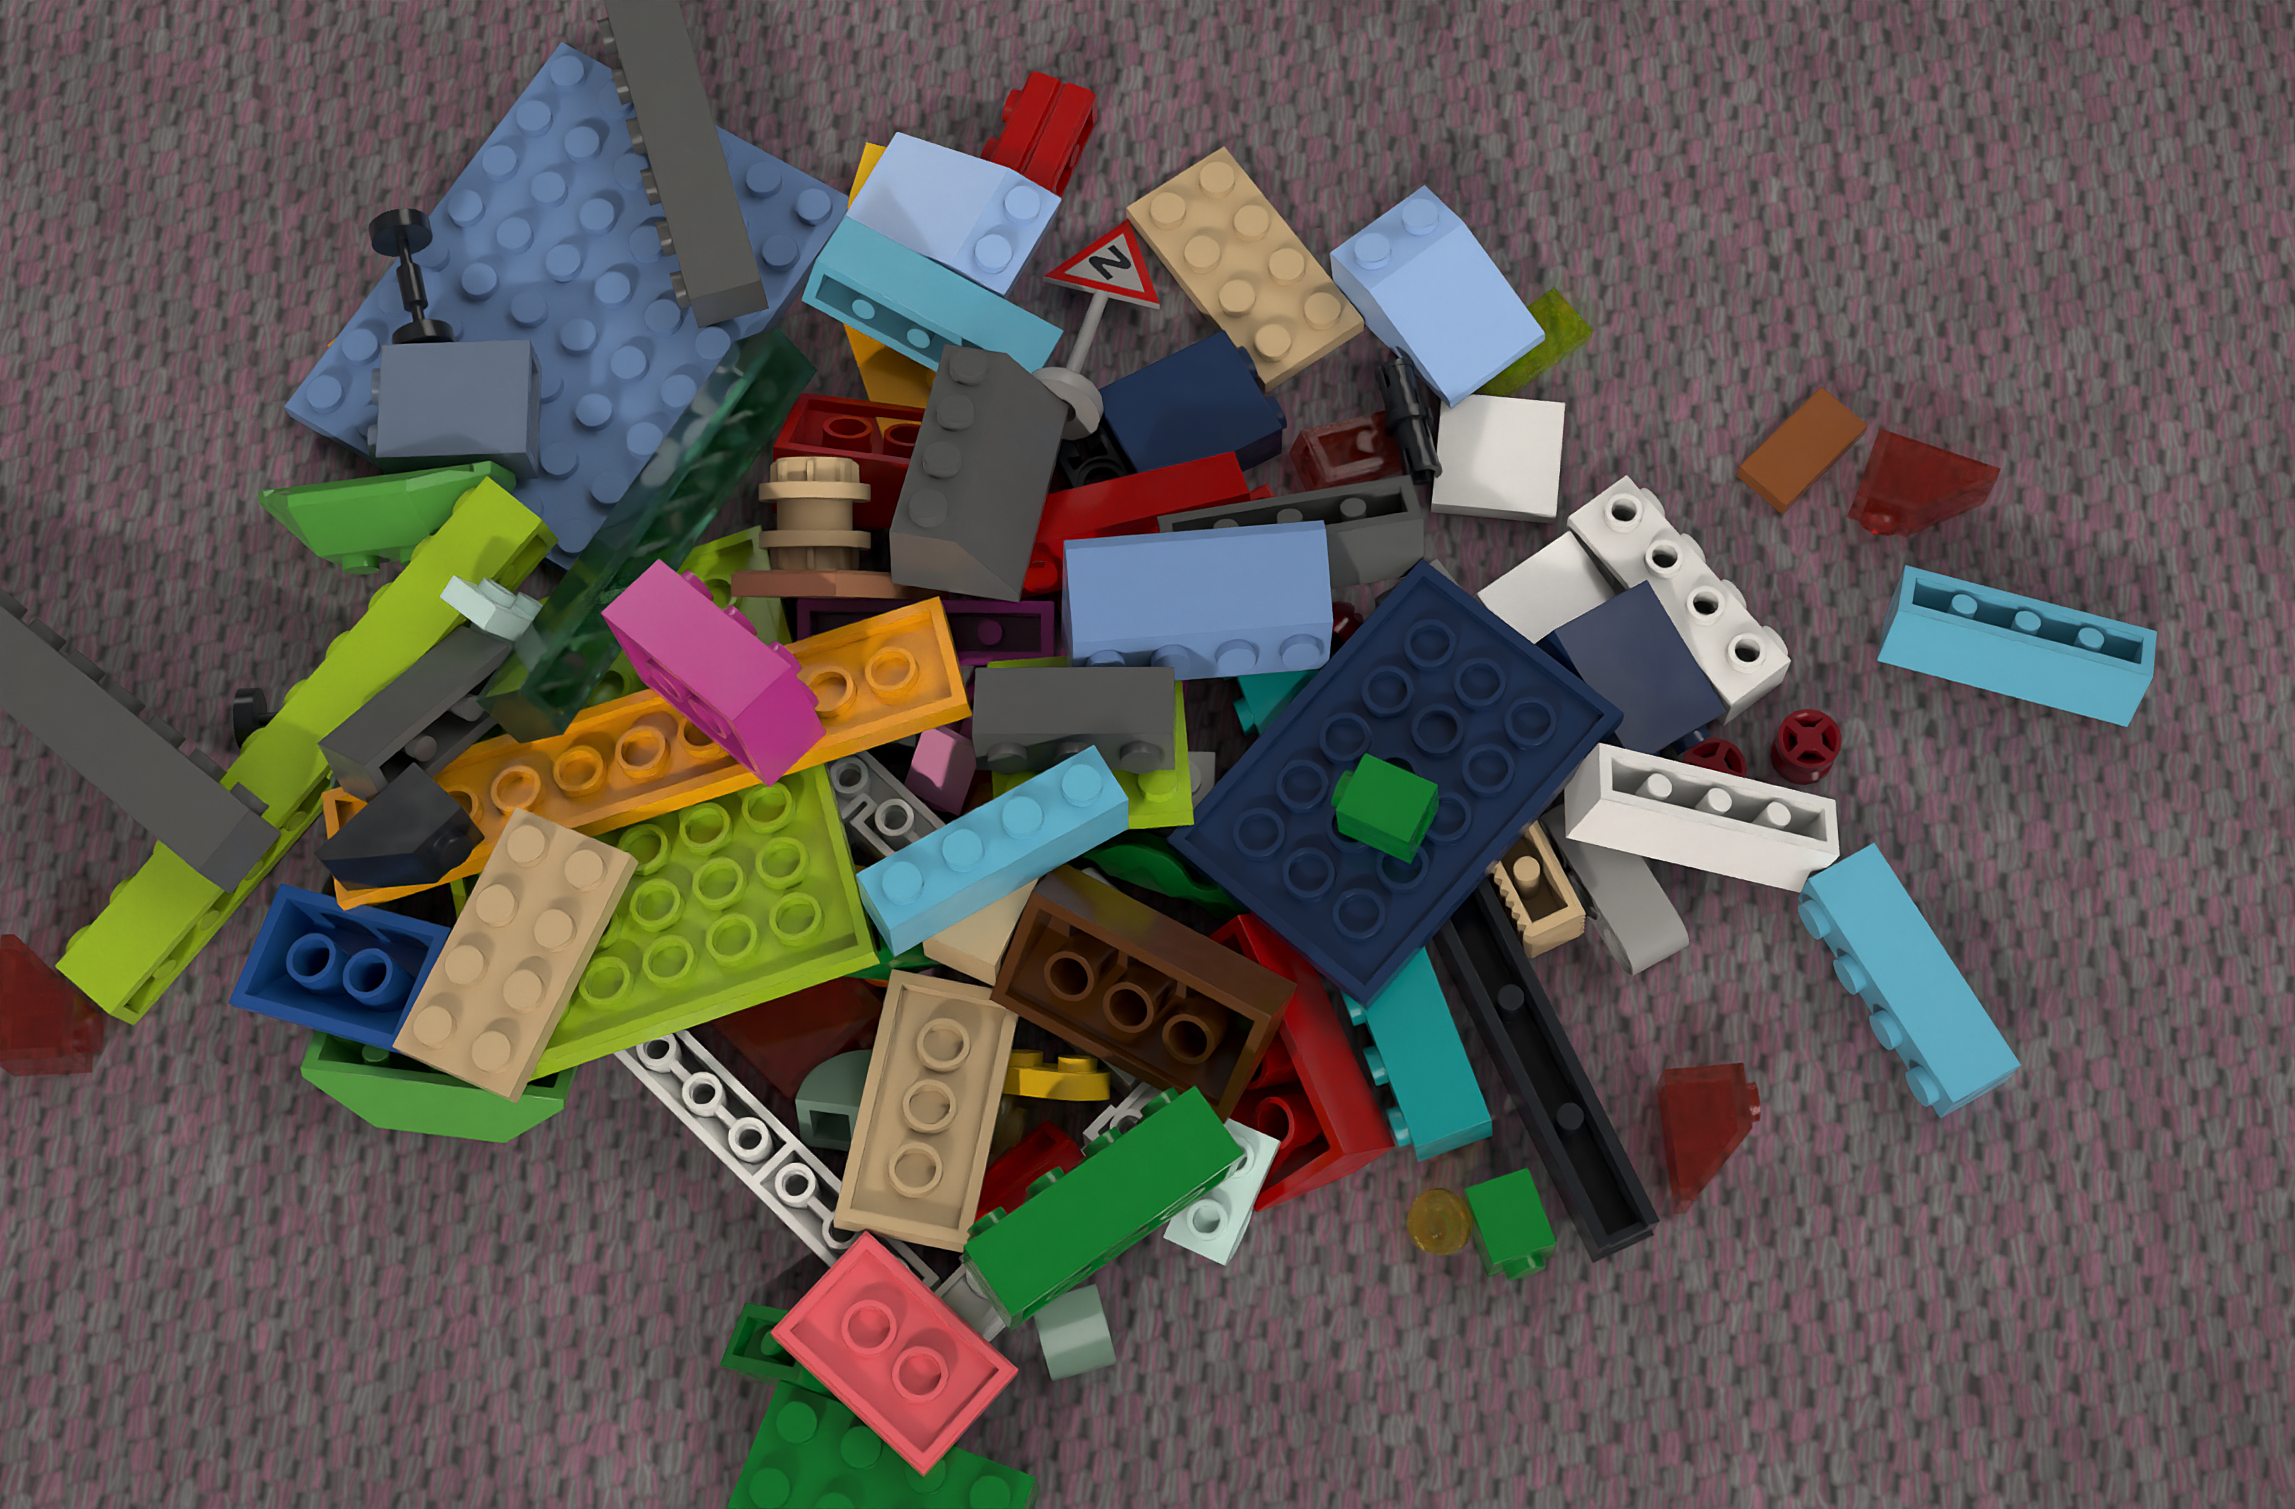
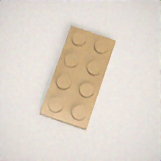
[1126,146,1365,394]
[392,807,639,1104]
[834,969,1019,1253]

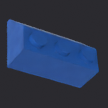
[228,883,452,1055]

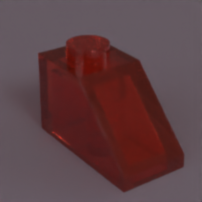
[1847,429,2001,537]
[0,934,103,1077]
[1656,1062,1761,1214]

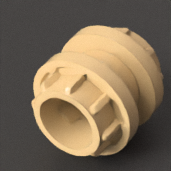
[759,457,871,571]

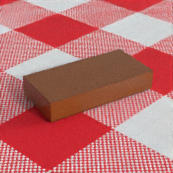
[1736,387,1868,515]

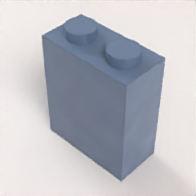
[367,340,542,479]

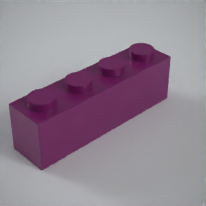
[797,598,1055,666]

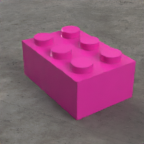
[601,559,826,788]

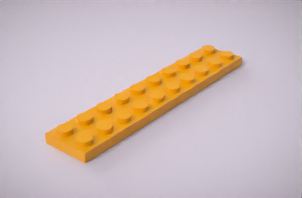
[321,596,973,911]

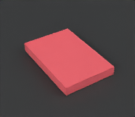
[770,1231,1019,1477]

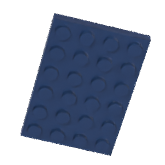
[1166,559,1624,1011]

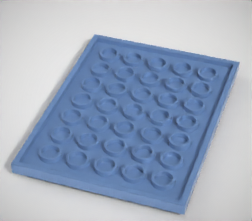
[284,42,849,585]

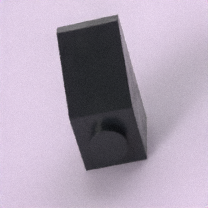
[314,762,485,891]

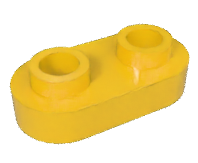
[1003,1049,1111,1101]

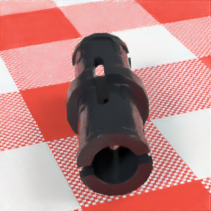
[1374,358,1443,485]

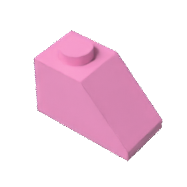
[904,683,992,816]

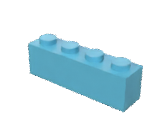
[801,215,1063,373]
[1877,565,2157,727]
[856,745,1129,957]
[1798,843,2021,1119]

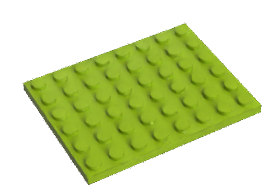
[450,525,880,1082]

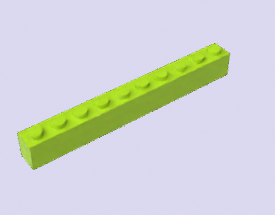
[55,476,559,1026]

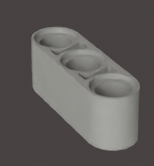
[1537,802,1689,977]

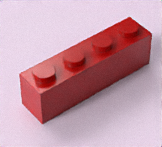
[1020,451,1251,600]

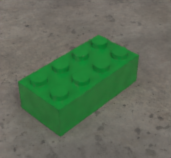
[963,1085,1244,1331]
[726,1380,1040,1509]

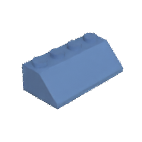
[1061,520,1333,681]

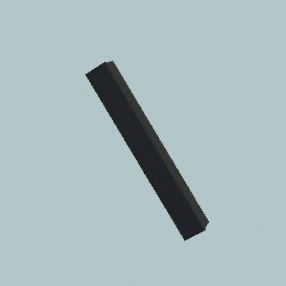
[1432,876,1660,1263]

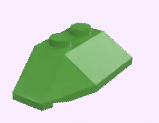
[258,461,516,575]
[300,1030,579,1143]

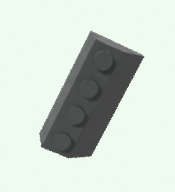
[889,344,1069,602]

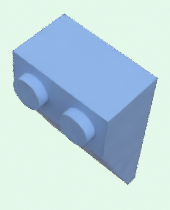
[838,132,1062,300]
[1330,185,1545,409]

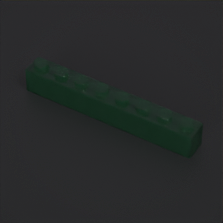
[475,326,818,744]

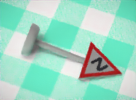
[1031,219,1160,440]

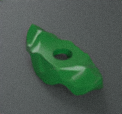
[1066,831,1248,921]

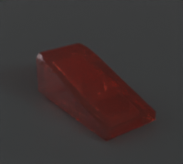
[1289,410,1402,492]

